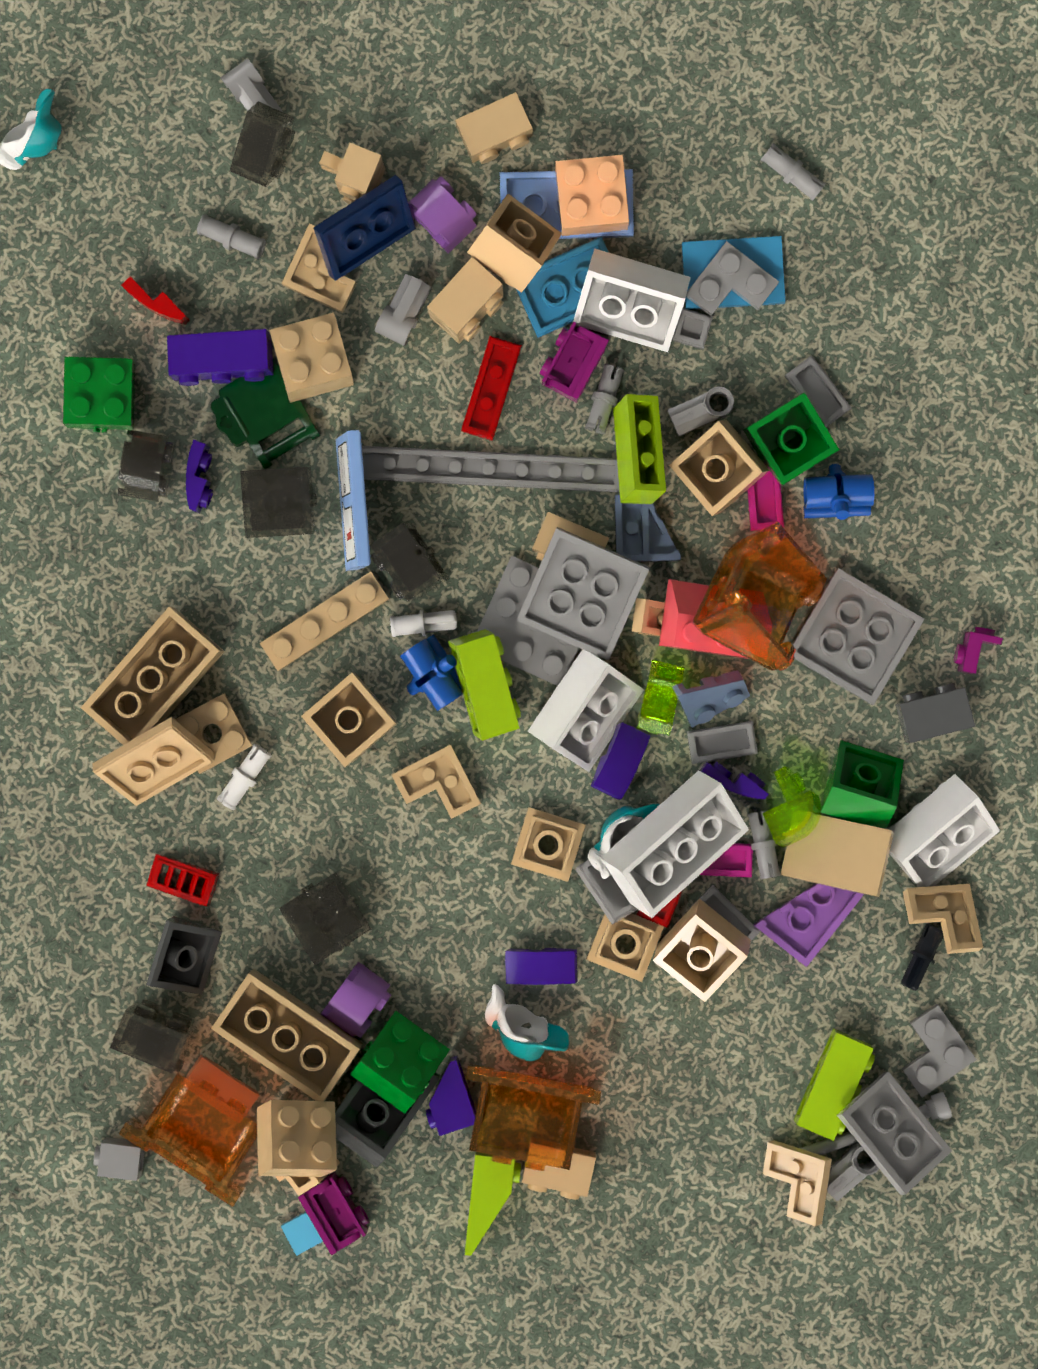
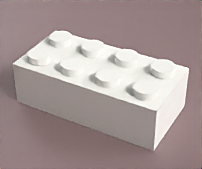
[601,770,749,918]

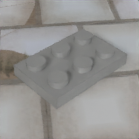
[837,1071,952,1195]

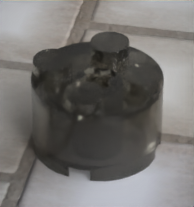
[118,429,175,502]

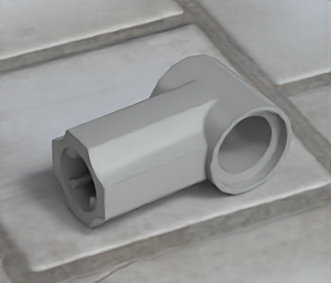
[221,58,284,130]
[375,274,431,346]
[667,386,734,437]
[827,1142,879,1201]

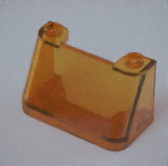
[693,522,827,671]

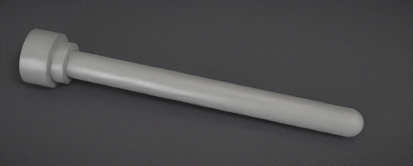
[800,1092,952,1155]

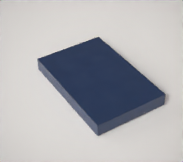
[313,175,416,281]

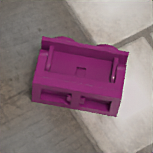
[539,322,609,403]
[298,1172,370,1255]

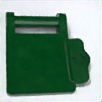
[211,359,321,470]

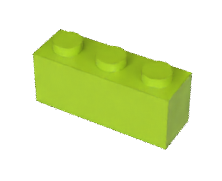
[613,394,666,504]
[448,629,521,741]
[794,1028,875,1141]

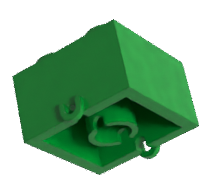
[63,357,135,433]
[350,1011,450,1114]

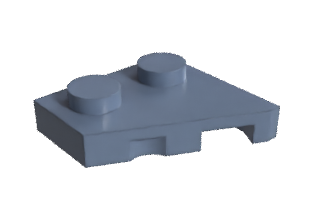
[614,495,681,562]
[673,670,750,728]

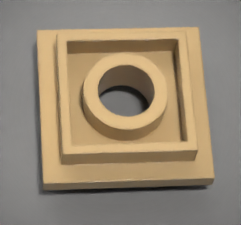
[175,693,253,774]
[511,807,586,882]
[586,913,664,982]

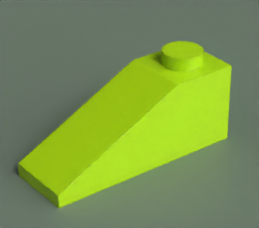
[464,1149,521,1256]

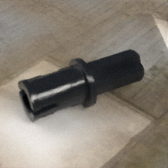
[901,924,944,991]

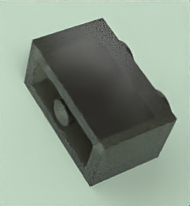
[230,101,295,187]

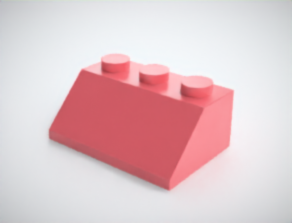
[659,579,771,661]

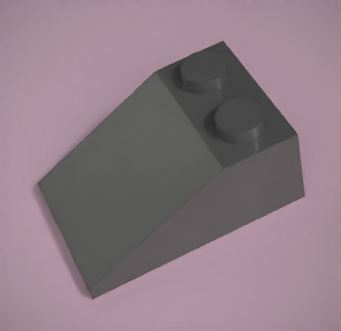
[335,1075,439,1168]

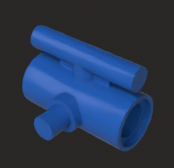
[803,464,874,520]
[400,634,463,711]

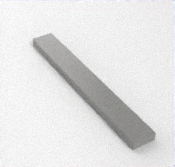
[362,446,620,493]

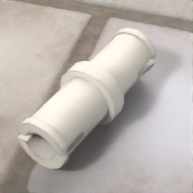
[217,744,272,810]

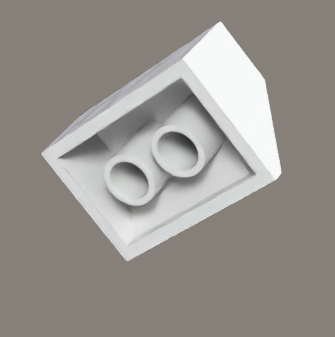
[573,249,691,352]
[528,649,644,772]
[888,774,1000,887]

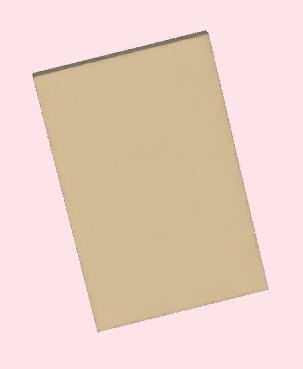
[92,717,215,806]
[781,810,894,897]

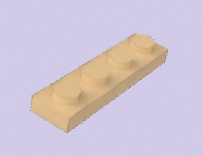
[260,571,389,671]

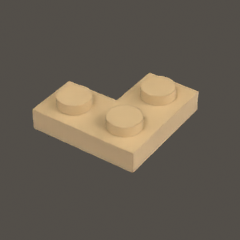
[281,223,357,313]
[392,745,481,819]
[903,884,983,954]
[763,1140,832,1226]

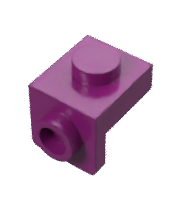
[954,627,1003,674]

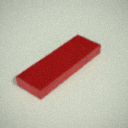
[461,336,522,441]

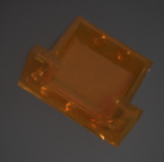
[465,1064,602,1171]
[119,1072,257,1207]

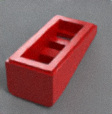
[146,854,220,907]

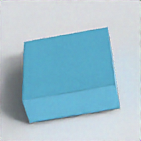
[281,1211,323,1256]

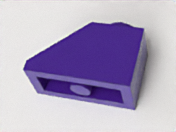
[425,1055,478,1136]

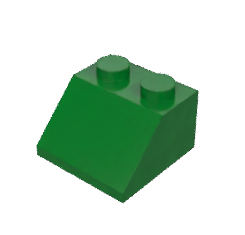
[743,392,839,486]
[821,740,904,829]

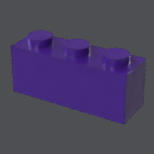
[167,329,274,386]

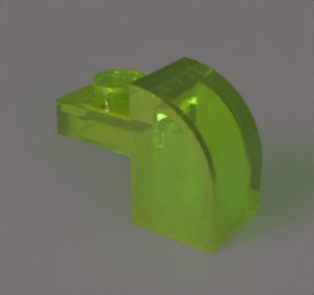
[637,660,685,736]
[762,766,821,848]

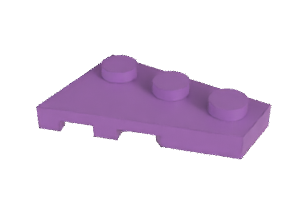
[753,883,864,967]

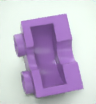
[408,176,477,253]
[321,962,391,1038]

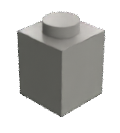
[93,1137,146,1181]

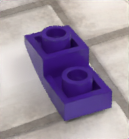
[186,439,213,514]
[591,722,650,800]
[699,761,769,799]
[505,948,578,985]

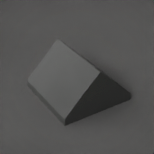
[146,916,222,995]

